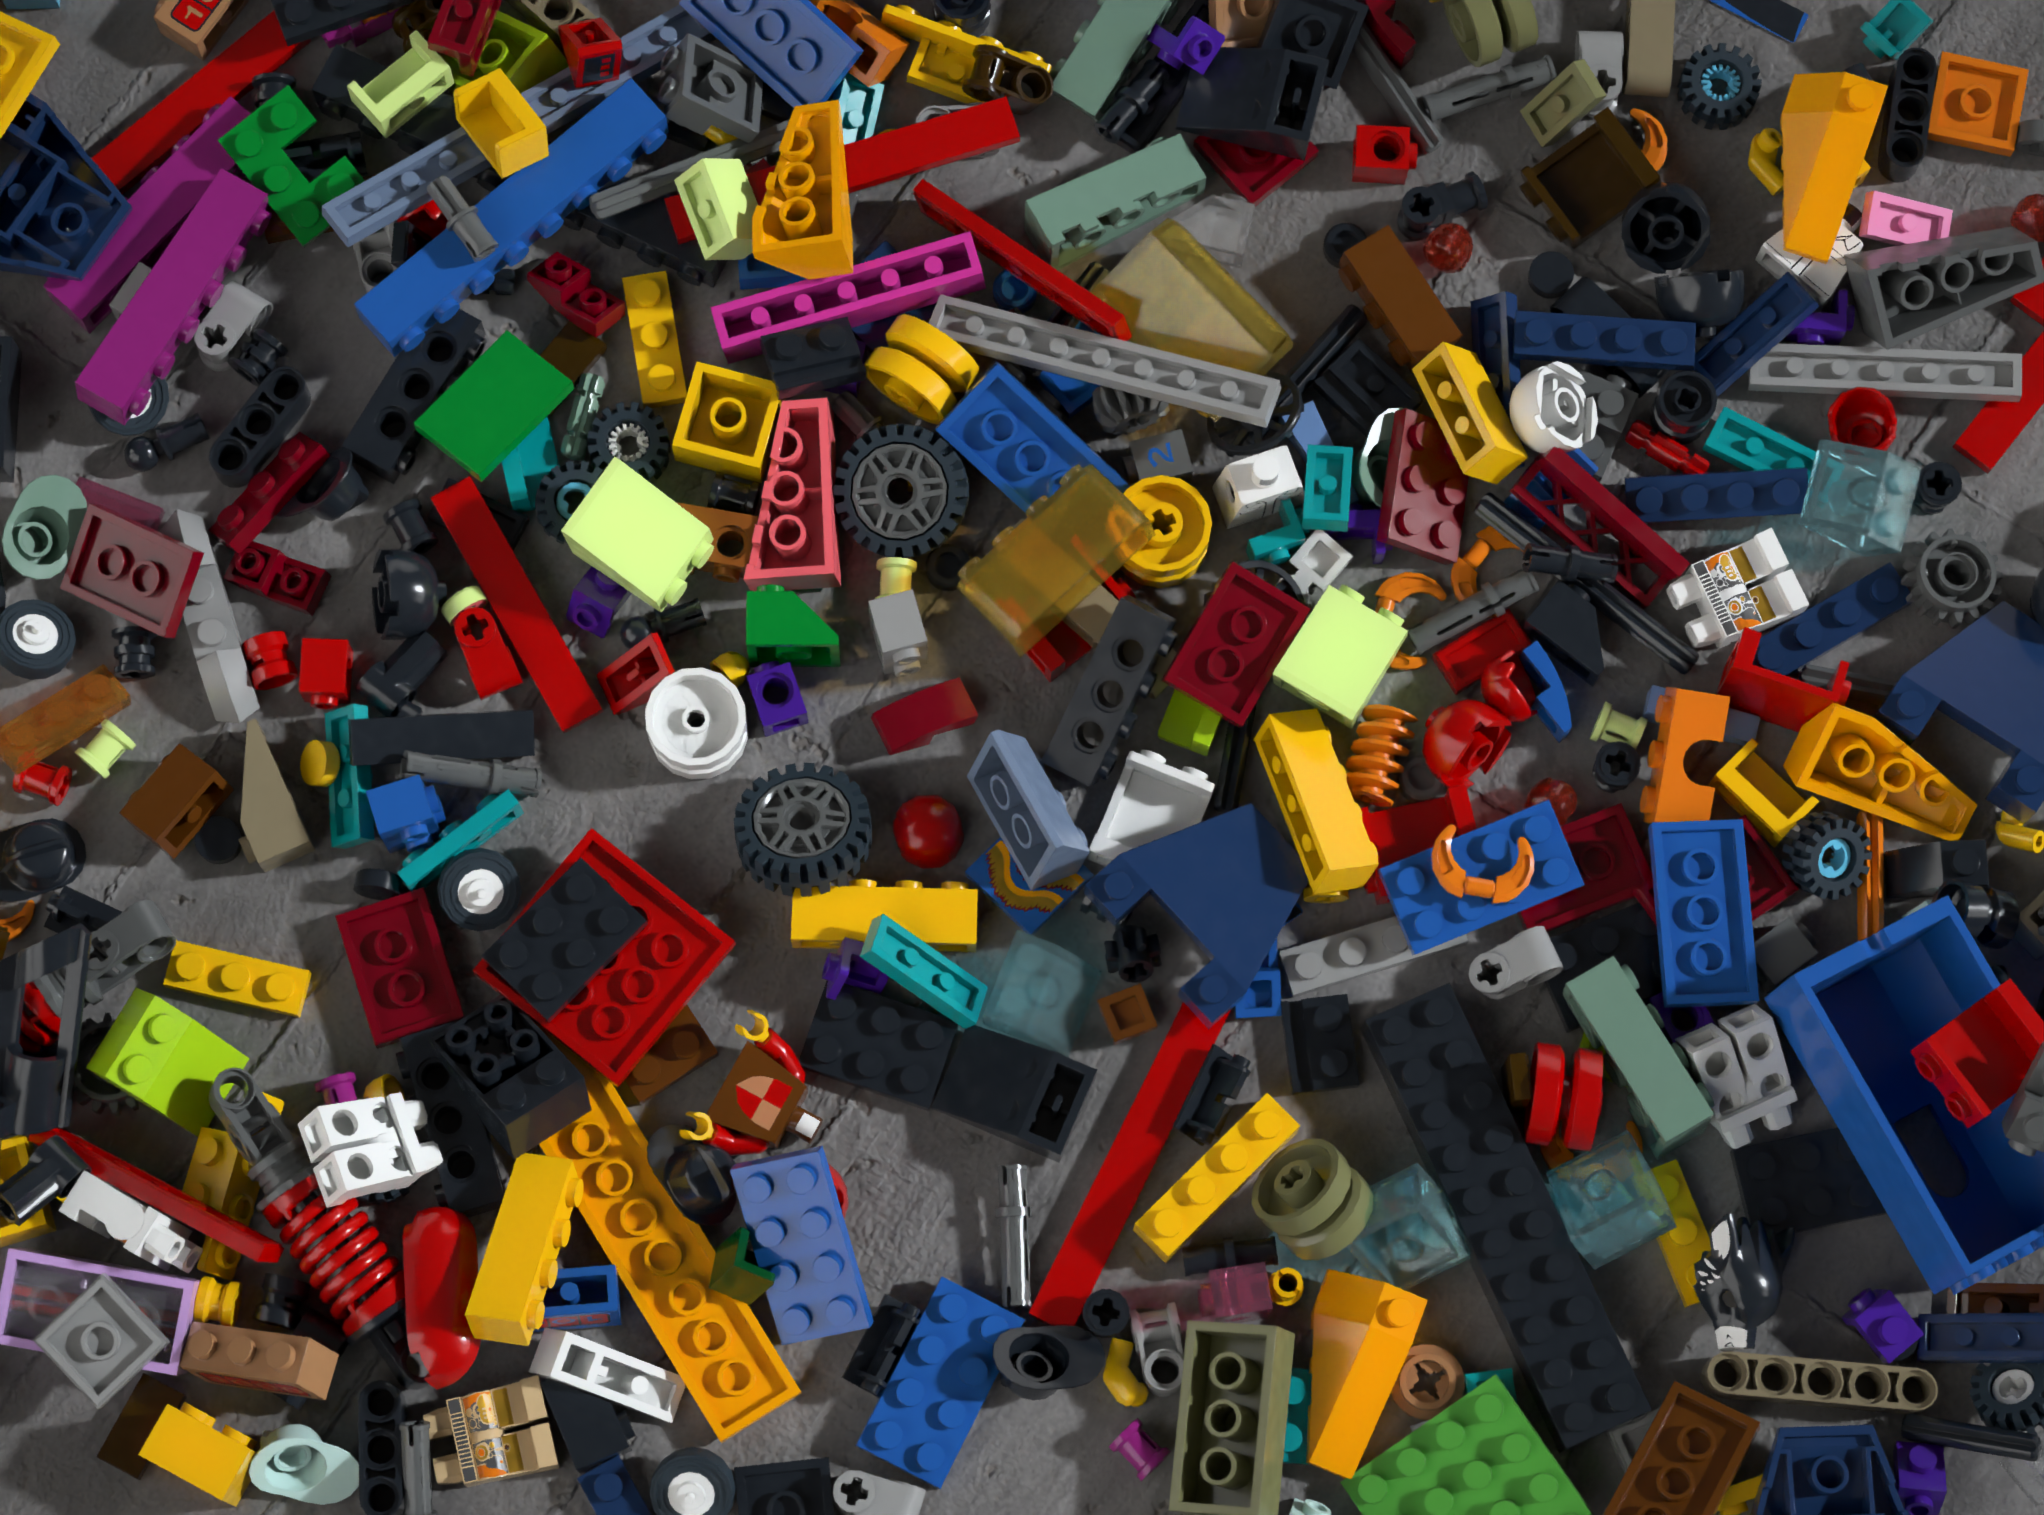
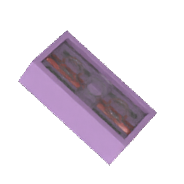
[0,1247,201,1376]

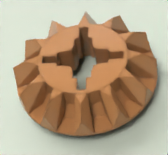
[1391,1344,1465,1421]

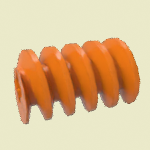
[1345,704,1419,807]

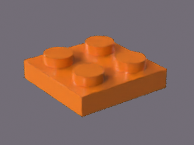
[1927,51,2029,157]

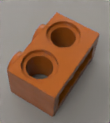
[676,502,759,583]

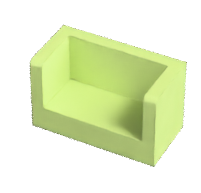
[347,30,454,138]
[674,158,758,260]

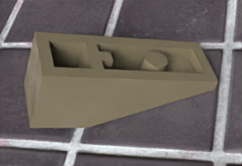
[238,718,315,873]

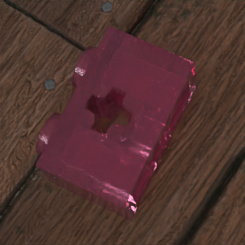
[1197,1262,1273,1323]

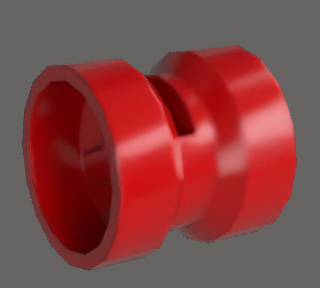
[241,631,298,690]

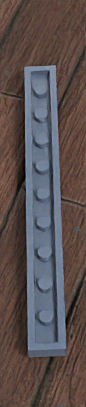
[322,4,716,247]

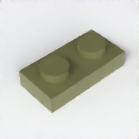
[1520,59,1607,148]

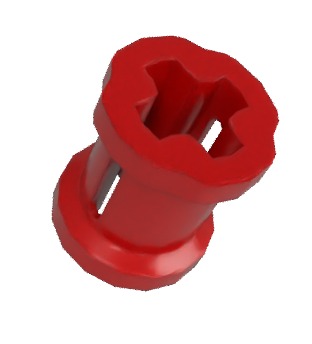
[12,753,73,806]

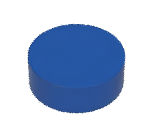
[993,270,1037,313]

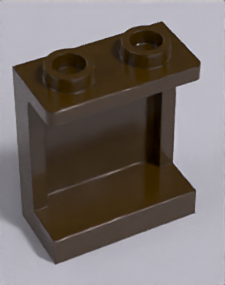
[1519,107,1661,249]

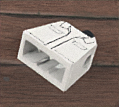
[1755,203,1864,312]
[1212,445,1305,529]

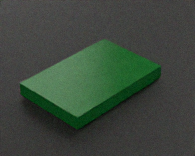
[414,330,575,482]

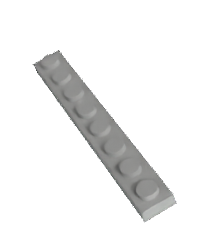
[929,294,1281,428]

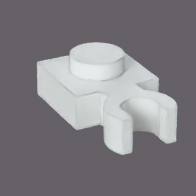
[1275,530,1353,604]

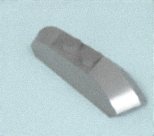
[160,509,260,723]

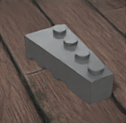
[1844,226,2044,349]

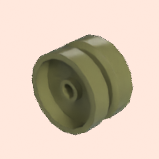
[1442,0,1539,67]
[1251,1139,1374,1260]

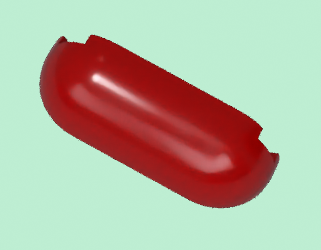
[403,1206,481,1389]

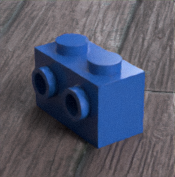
[366,774,447,853]

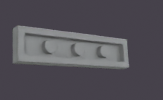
[1278,916,1468,998]

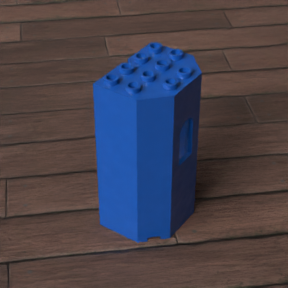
[1764,895,2044,1295]

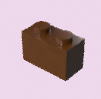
[119,743,234,859]

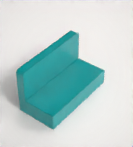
[502,417,567,513]

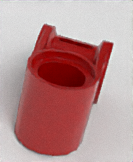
[454,607,523,700]

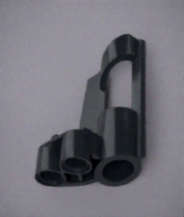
[0,923,92,1150]

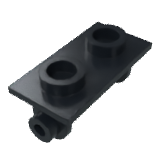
[283,131,367,183]
[44,885,122,948]
[1173,1044,1251,1146]
[841,1294,921,1398]

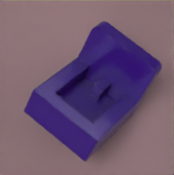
[1147,16,1225,75]
[1785,290,1855,345]
[1326,504,1393,564]
[566,566,632,638]
[822,937,889,1000]
[1841,1288,1924,1364]
[1893,1441,1947,1515]

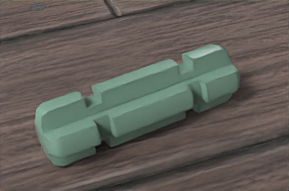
[561,373,605,461]

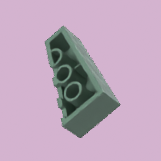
[1050,0,1179,121]
[1024,133,1207,270]
[1563,956,1715,1160]

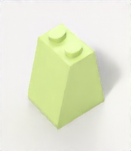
[561,456,714,612]
[1272,584,1408,729]

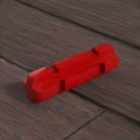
[1625,420,1710,474]

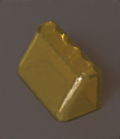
[1091,218,1293,423]
[957,464,1155,658]

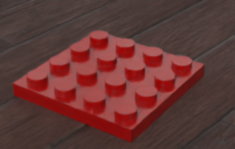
[473,828,736,1088]

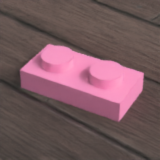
[1859,191,1953,246]

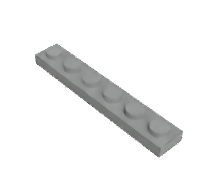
[1748,343,2022,402]

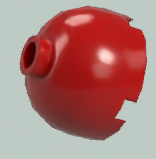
[1422,699,1512,789]

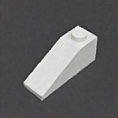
[529,1328,686,1423]

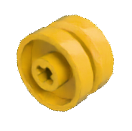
[864,314,979,425]
[1110,475,1212,588]

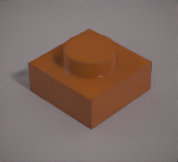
[1097,983,1158,1045]

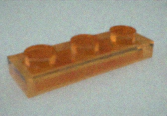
[0,664,131,776]

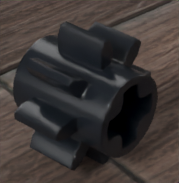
[1104,925,1162,983]

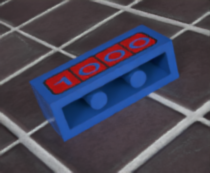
[533,1265,621,1332]

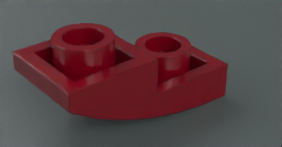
[1356,0,1417,70]
[527,252,625,338]
[223,541,332,616]
[871,677,979,755]

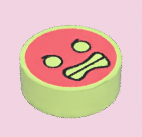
[441,586,488,626]

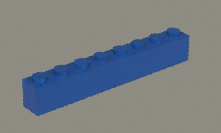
[354,78,669,357]

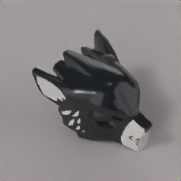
[1693,1213,1796,1352]

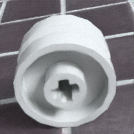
[645,667,748,780]

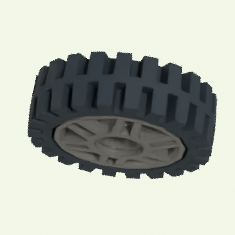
[833,424,969,558]
[734,763,872,897]

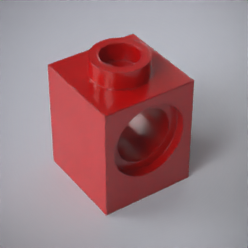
[1352,125,1418,185]
[299,638,354,710]

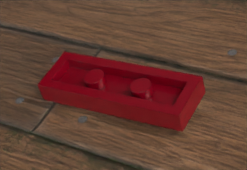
[208,432,331,555]

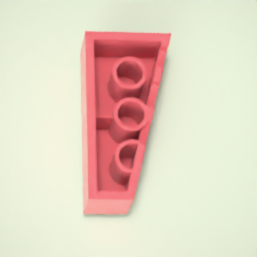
[743,398,841,591]

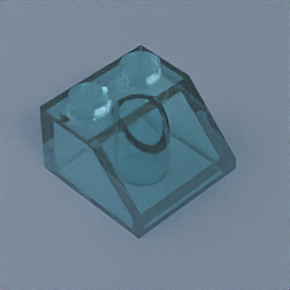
[1799,439,1921,557]
[982,930,1102,1057]
[1546,1130,1677,1270]
[1346,1163,1471,1290]

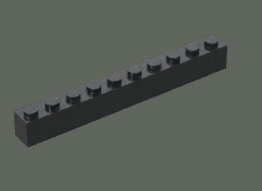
[312,44,728,288]

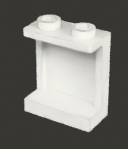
[1088,749,1215,866]

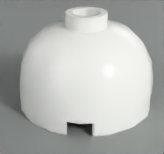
[1509,361,1598,453]

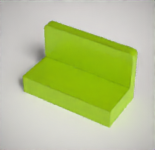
[1157,689,1222,757]

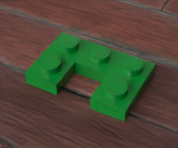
[218,85,365,248]

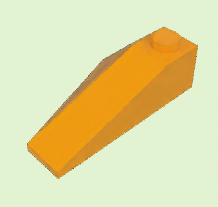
[1780,72,1888,264]
[752,100,853,280]
[1783,703,1978,841]
[1306,1269,1428,1479]

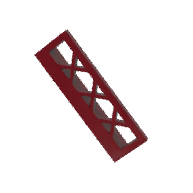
[427,0,502,77]
[1509,447,1690,609]

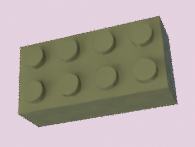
[1169,1320,1295,1515]

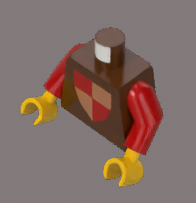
[679,1010,823,1156]

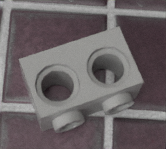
[868,589,928,677]

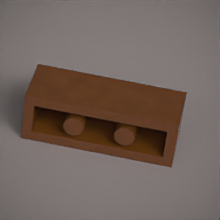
[1338,225,1463,373]

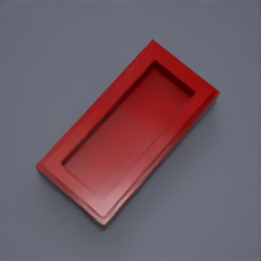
[1431,608,1532,695]

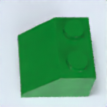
[746,584,841,667]

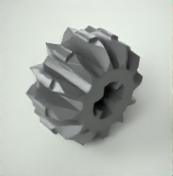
[1092,385,1170,435]

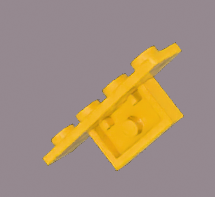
[881,4,1052,104]
[182,1092,284,1280]

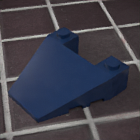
[0,93,133,281]
[1873,600,2044,824]
[1084,803,1308,1029]
[1750,1425,1910,1515]

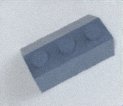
[967,730,1090,890]

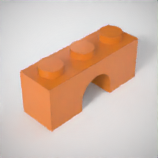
[809,0,910,87]
[1640,687,1730,824]

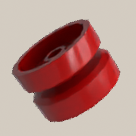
[1523,1042,1604,1151]

